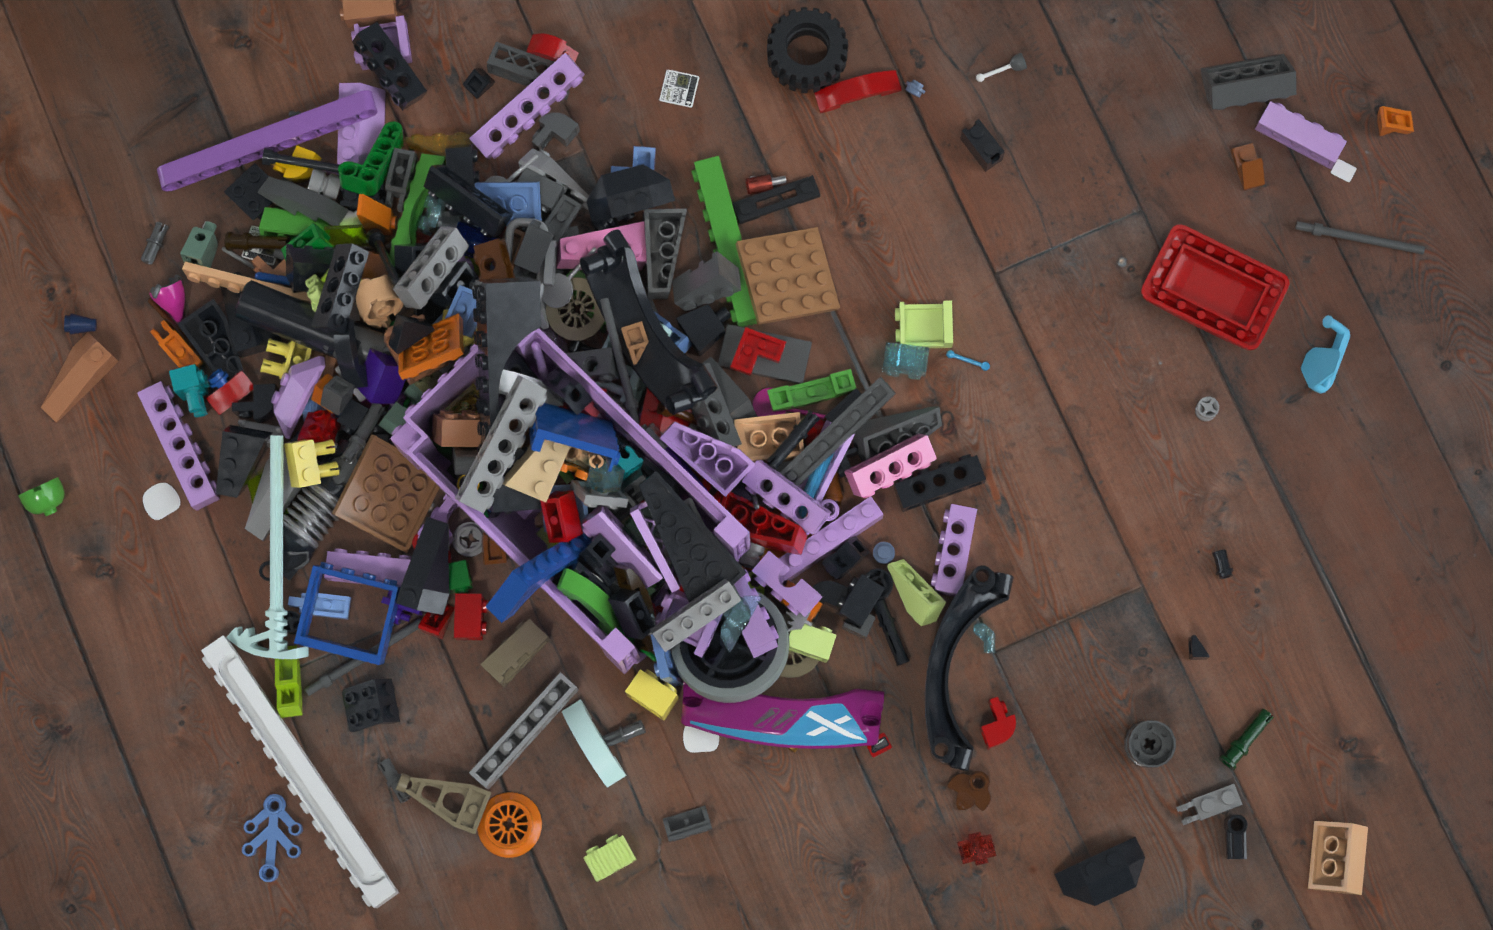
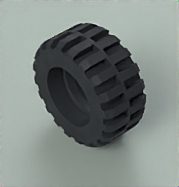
[767,7,848,93]

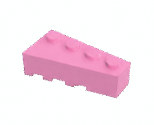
[556,221,646,271]

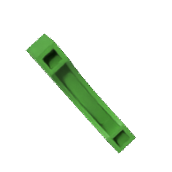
[389,153,446,267]

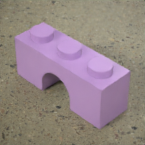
[752,551,822,617]

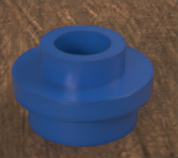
[207,369,229,388]

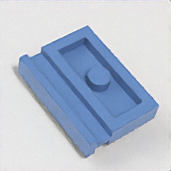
[445,285,477,339]

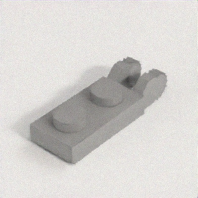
[1176,784,1243,825]

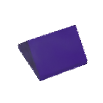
[357,348,406,404]

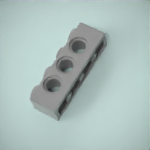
[393,226,469,309]
[650,579,742,652]

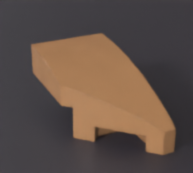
[621,321,649,366]

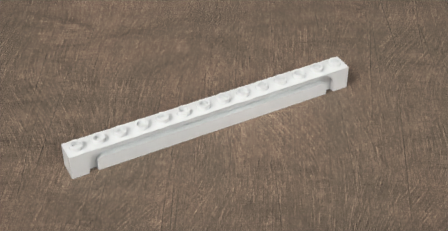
[201,635,399,908]

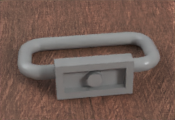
[505,218,558,299]

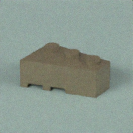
[480,619,550,688]

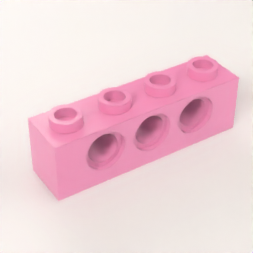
[844,433,937,498]

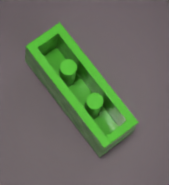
[259,207,330,240]

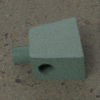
[180,221,218,268]

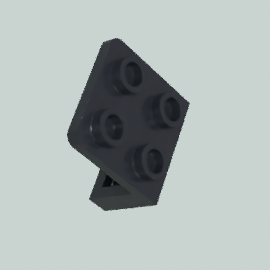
[342,678,400,732]

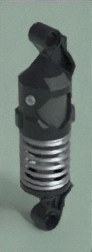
[259,411,394,581]

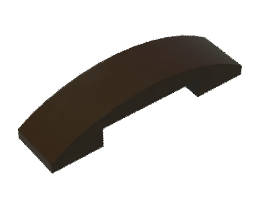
[614,565,655,652]

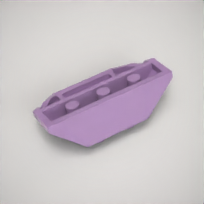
[271,356,325,439]

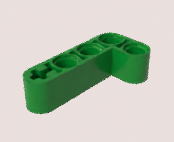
[338,121,404,196]

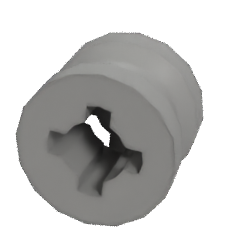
[1195,397,1219,421]

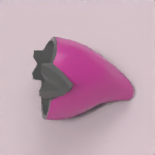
[149,275,185,322]

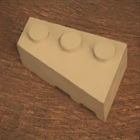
[503,439,571,502]

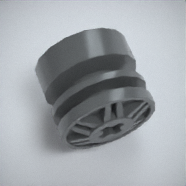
[1124,720,1176,767]

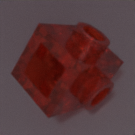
[957,832,996,866]

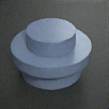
[905,79,926,98]
[873,542,895,564]

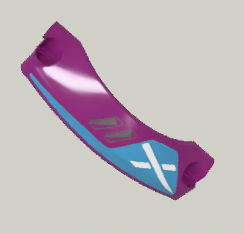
[681,682,884,749]

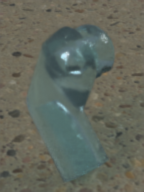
[973,623,995,654]

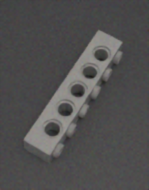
[455,375,547,513]
[469,672,579,790]

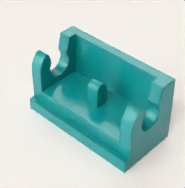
[606,446,644,484]

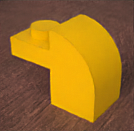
[272,146,322,183]

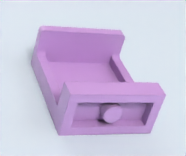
[351,15,412,70]
[655,590,723,658]

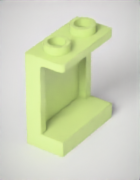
[895,301,953,349]

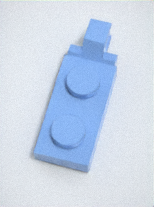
[288,593,351,620]

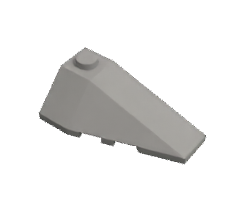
[518,148,589,210]
[245,447,302,541]

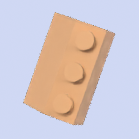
[1308,821,1368,895]

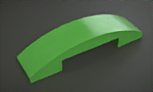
[767,369,856,412]
[557,568,620,635]

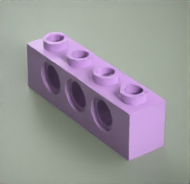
[742,460,832,535]
[931,504,977,597]

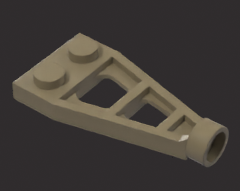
[396,773,491,835]

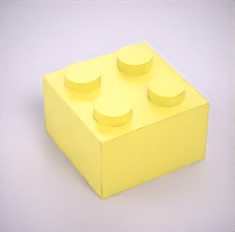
[625,669,679,721]

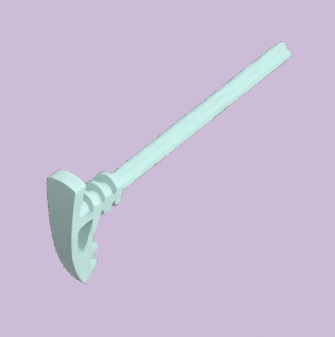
[227,435,309,659]

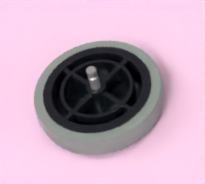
[671,591,789,703]

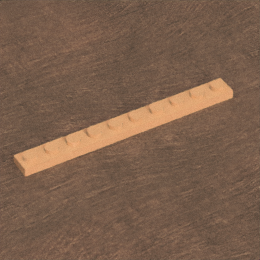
[182,262,391,329]

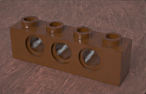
[473,239,515,280]

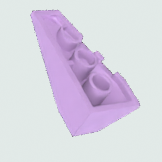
[659,421,756,497]

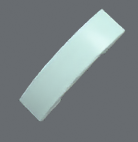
[562,700,627,787]

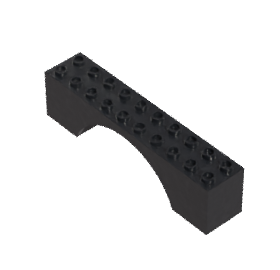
[472,277,542,513]

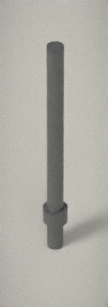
[1295,221,1425,255]
[600,298,640,425]
[305,619,421,696]

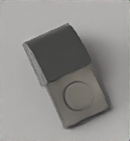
[532,112,580,151]

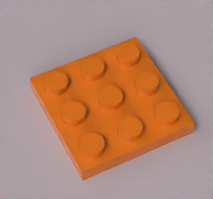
[398,313,464,380]

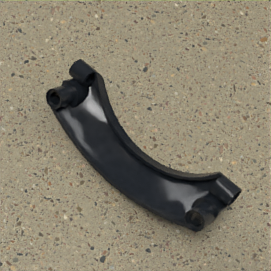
[580,230,718,415]
[925,565,1014,771]

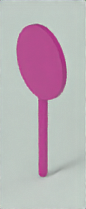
[753,388,826,419]

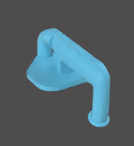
[1301,315,1350,394]

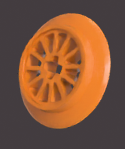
[477,792,542,858]

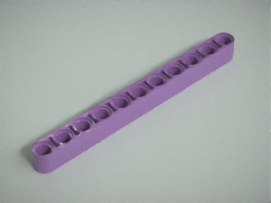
[157,90,378,191]

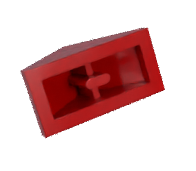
[418,605,455,640]

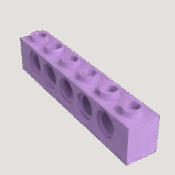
[469,53,585,159]
[137,381,220,511]

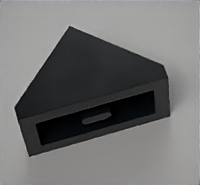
[389,315,435,354]

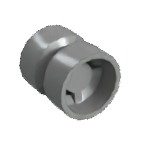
[307,169,340,202]

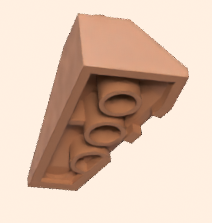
[41,332,119,423]

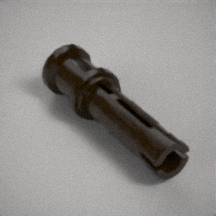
[224,232,291,252]

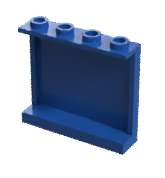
[529,403,621,472]

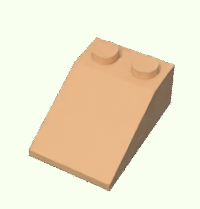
[734,412,804,463]

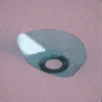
[720,596,762,652]

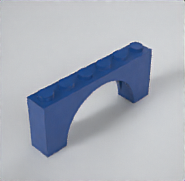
[486,530,594,623]

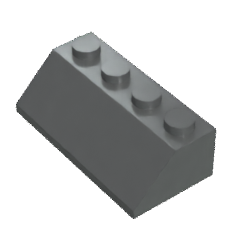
[1201,54,1297,110]

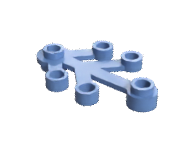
[242,794,303,882]

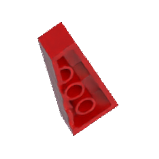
[721,491,808,555]

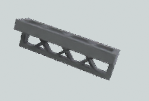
[487,42,570,100]

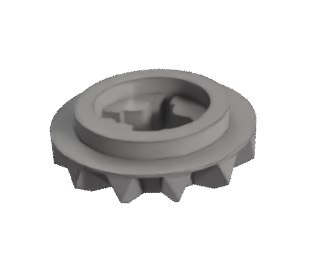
[453,522,484,557]

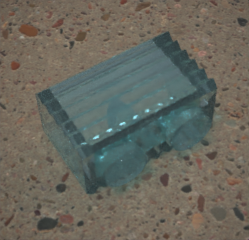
[882,342,929,379]

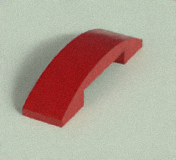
[814,70,902,113]

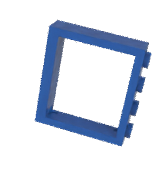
[294,562,401,665]

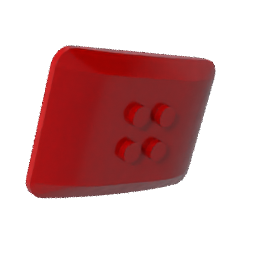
[1141,224,1290,351]

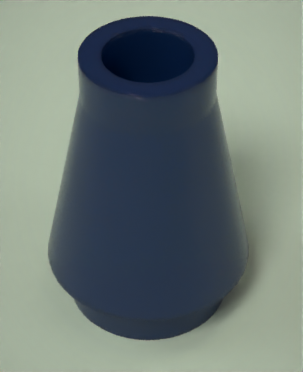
[64,313,97,335]

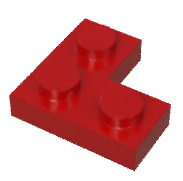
[730,327,786,376]

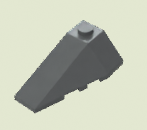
[853,406,942,474]

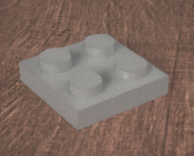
[570,480,628,509]

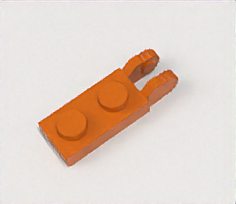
[150,320,204,368]

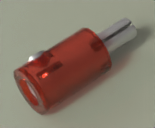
[745,174,787,194]

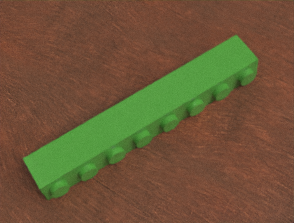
[691,156,757,327]

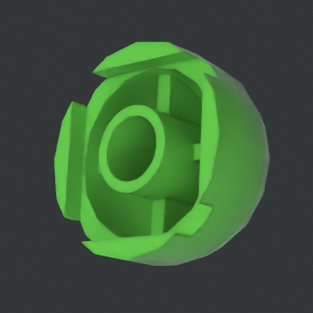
[18,477,65,517]

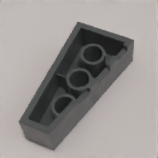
[642,209,687,300]

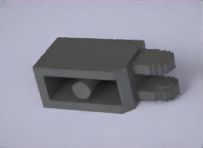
[385,148,419,212]

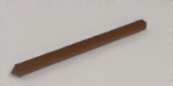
[148,298,195,349]

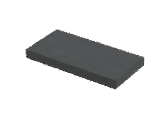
[718,324,812,384]

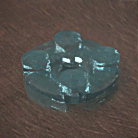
[418,195,442,236]

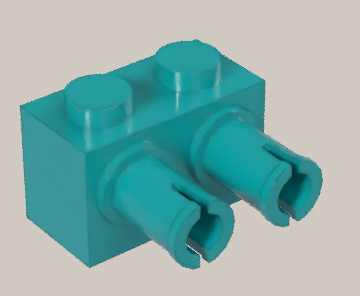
[169,364,210,418]

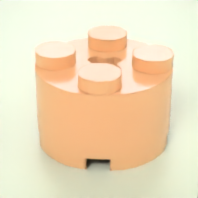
[355,275,403,325]

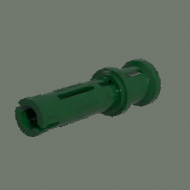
[1218,709,1274,771]

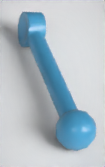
[946,350,990,371]

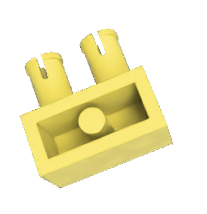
[260,338,312,379]
[284,439,339,488]

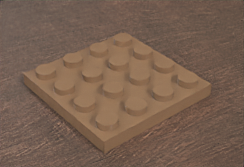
[735,227,840,325]
[331,435,440,553]

